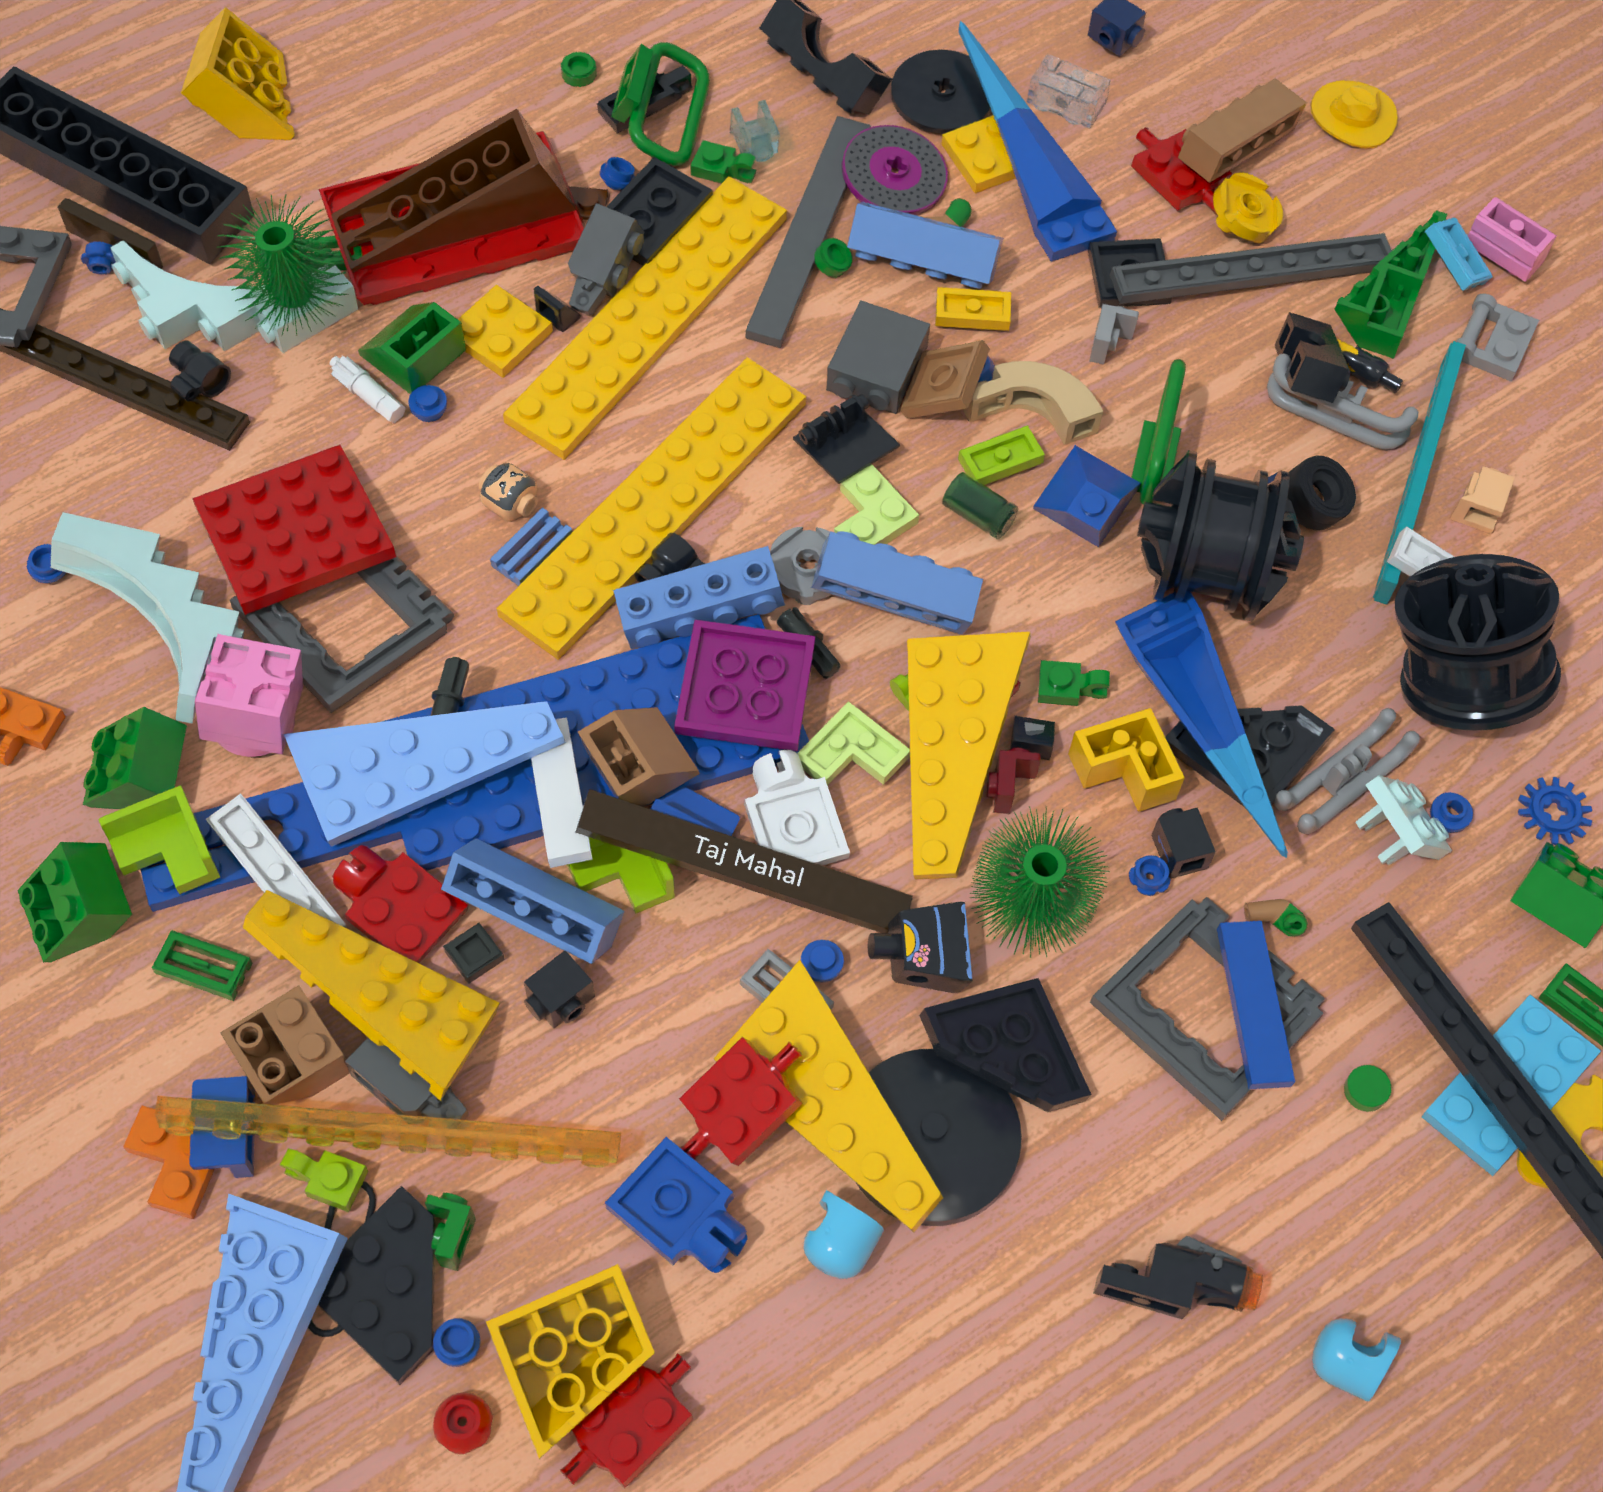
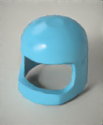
[803,1190,884,1279]
[1312,1318,1401,1402]

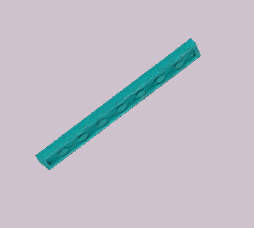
[1373,341,1466,605]

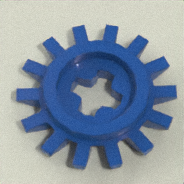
[1518,777,1592,845]

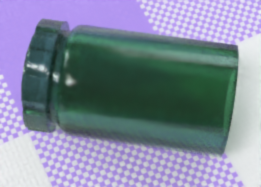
[942,472,1018,539]

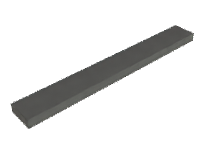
[746,116,871,348]
[1110,233,1392,304]

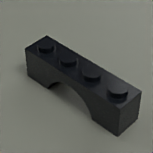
[759,0,892,115]

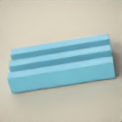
[1425,217,1493,291]

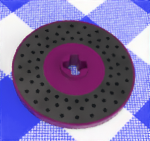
[842,125,948,215]

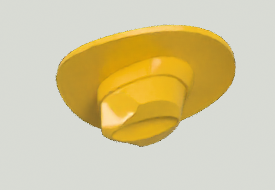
[1311,80,1398,149]

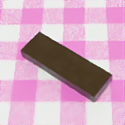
[57,198,163,269]

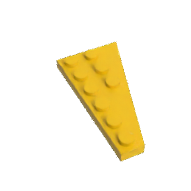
[907,631,1031,879]
[243,890,500,1101]
[714,960,944,1232]

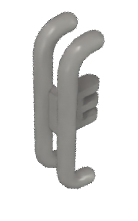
[1267,353,1418,450]
[1274,708,1420,835]

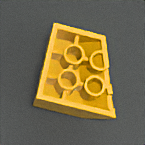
[181,7,295,140]
[486,1264,655,1459]

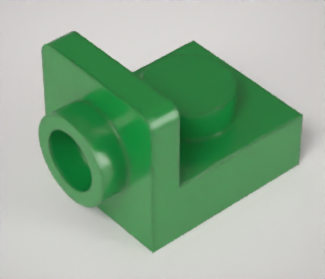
[425,1193,476,1271]

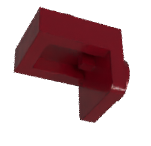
[987,748,1041,814]

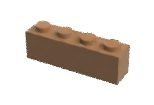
[1178,78,1307,183]

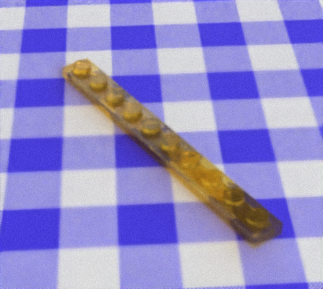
[155,1096,621,1168]

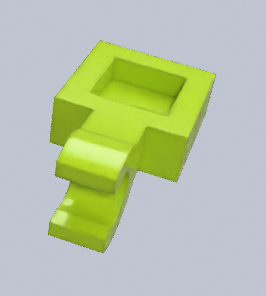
[280,1148,368,1212]

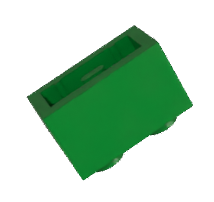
[358,302,466,394]
[83,707,187,809]
[17,842,132,963]
[1510,842,1603,948]

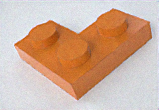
[123,1105,215,1220]

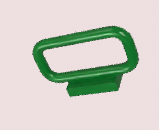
[611,42,710,166]
[1131,359,1186,505]

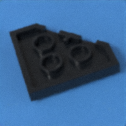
[1165,705,1335,807]
[919,978,1092,1112]
[318,1186,435,1385]

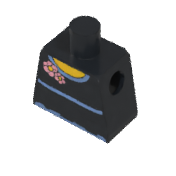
[867,902,973,993]

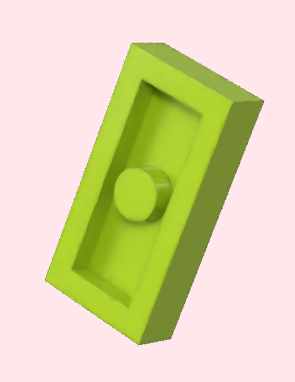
[958,425,1045,488]

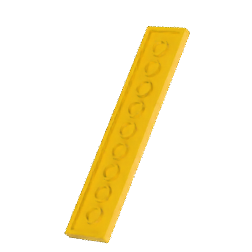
[503,176,787,460]
[496,357,806,660]

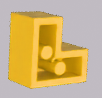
[1068,708,1185,812]

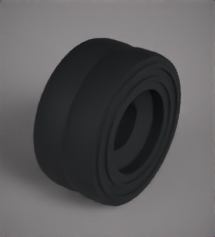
[1287,456,1356,530]

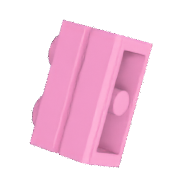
[1468,197,1557,281]

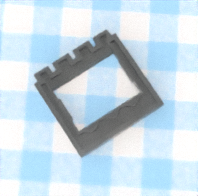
[0,226,72,348]
[230,557,454,713]
[1090,897,1325,1121]

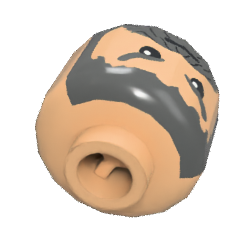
[479,463,538,521]

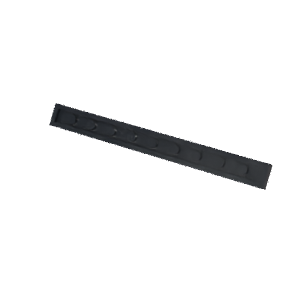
[1351,902,1603,1259]

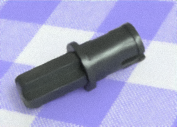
[777,607,840,679]
[430,657,469,716]

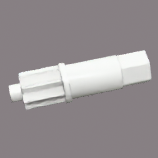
[330,355,406,423]

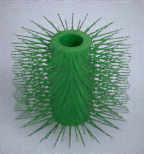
[217,194,349,336]
[969,806,1110,958]

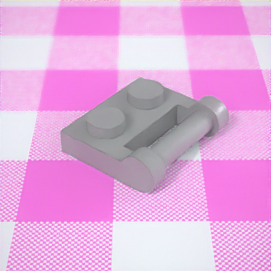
[1456,293,1539,381]

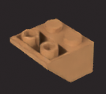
[578,707,700,807]
[220,985,350,1106]

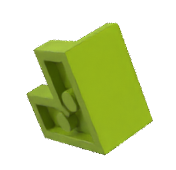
[99,785,220,894]
[567,837,675,914]

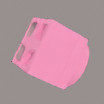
[195,634,303,757]

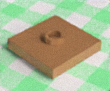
[900,340,990,419]

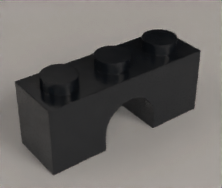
[1274,312,1350,403]

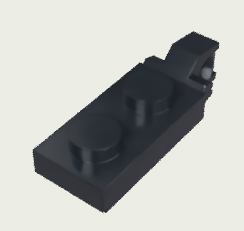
[597,65,692,134]

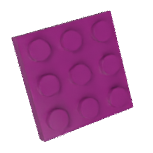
[674,620,815,751]

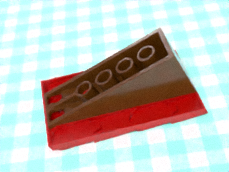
[318,109,585,305]

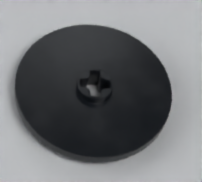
[891,50,992,134]

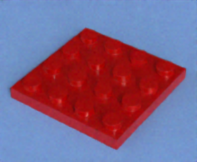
[192,445,397,615]

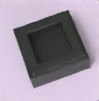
[443,923,505,984]

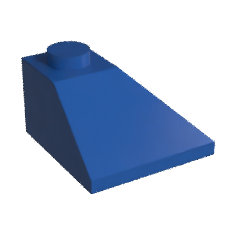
[1033,445,1141,547]

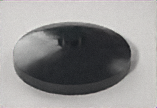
[856,1049,1022,1226]

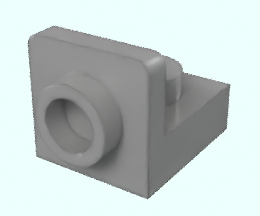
[1089,304,1139,365]

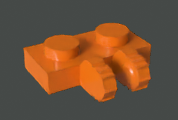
[0,687,66,766]

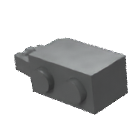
[568,203,645,316]
[345,1038,469,1134]

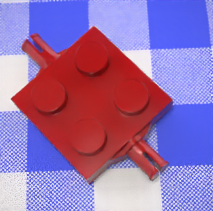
[1131,127,1233,215]
[679,1037,803,1166]
[560,1353,693,1489]

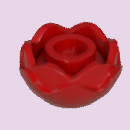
[433,1392,493,1455]

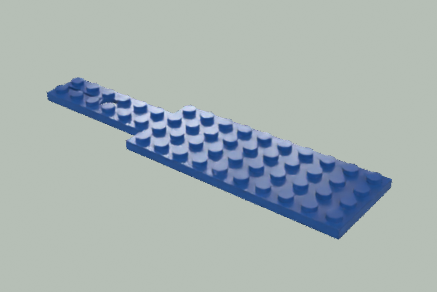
[140,614,809,912]

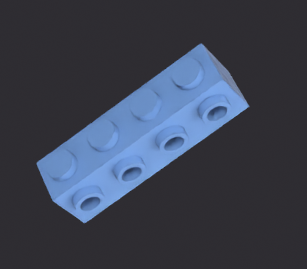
[847,202,1004,288]
[811,531,983,635]
[613,546,785,649]
[441,838,625,964]

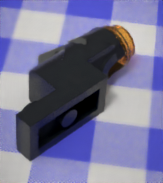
[1093,1236,1263,1319]

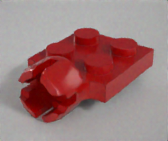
[332,845,468,963]

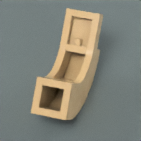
[963,361,1103,445]

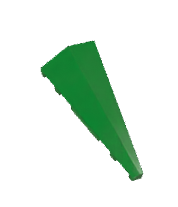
[1335,210,1448,359]

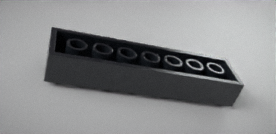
[0,66,255,264]

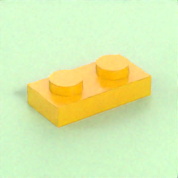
[935,287,1011,331]

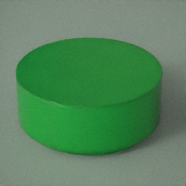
[561,52,597,87]
[814,238,853,277]
[1344,1065,1391,1112]

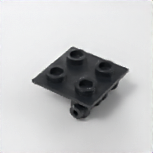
[793,394,900,484]

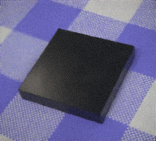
[1088,238,1173,308]

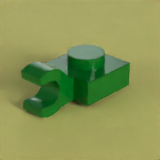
[690,140,757,184]
[1038,660,1110,706]

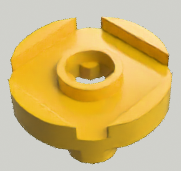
[1213,172,1283,244]

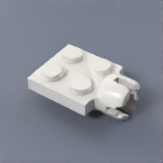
[744,750,850,866]

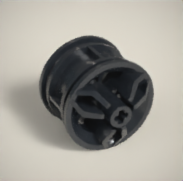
[1137,450,1304,622]
[1395,554,1561,730]

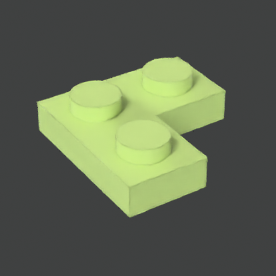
[834,464,919,545]
[797,701,910,785]

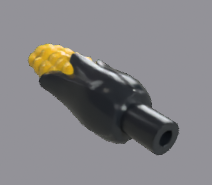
[1337,339,1404,393]

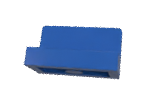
[651,785,740,836]
[189,1076,255,1178]

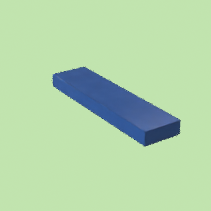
[1217,921,1295,1090]

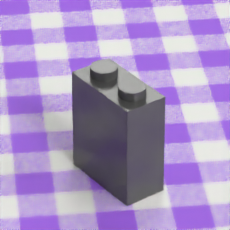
[826,300,930,414]

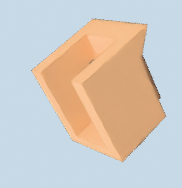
[1450,466,1515,534]

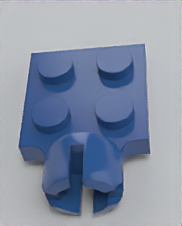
[605,1137,748,1273]

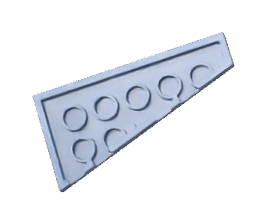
[284,701,566,847]
[177,1194,348,1492]

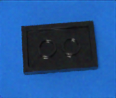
[606,157,713,266]

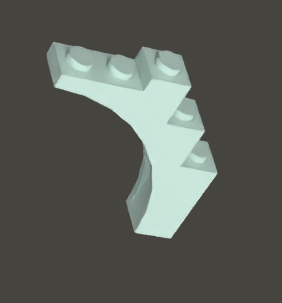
[110,240,358,353]
[51,512,244,724]

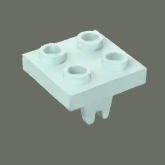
[1355,775,1452,865]

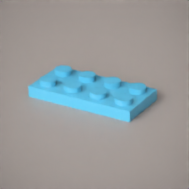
[1422,995,1601,1176]

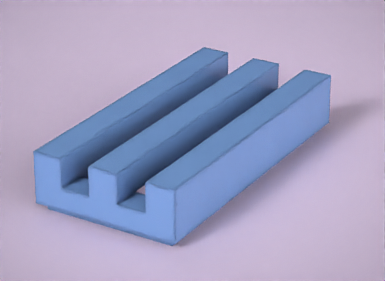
[490,507,572,586]

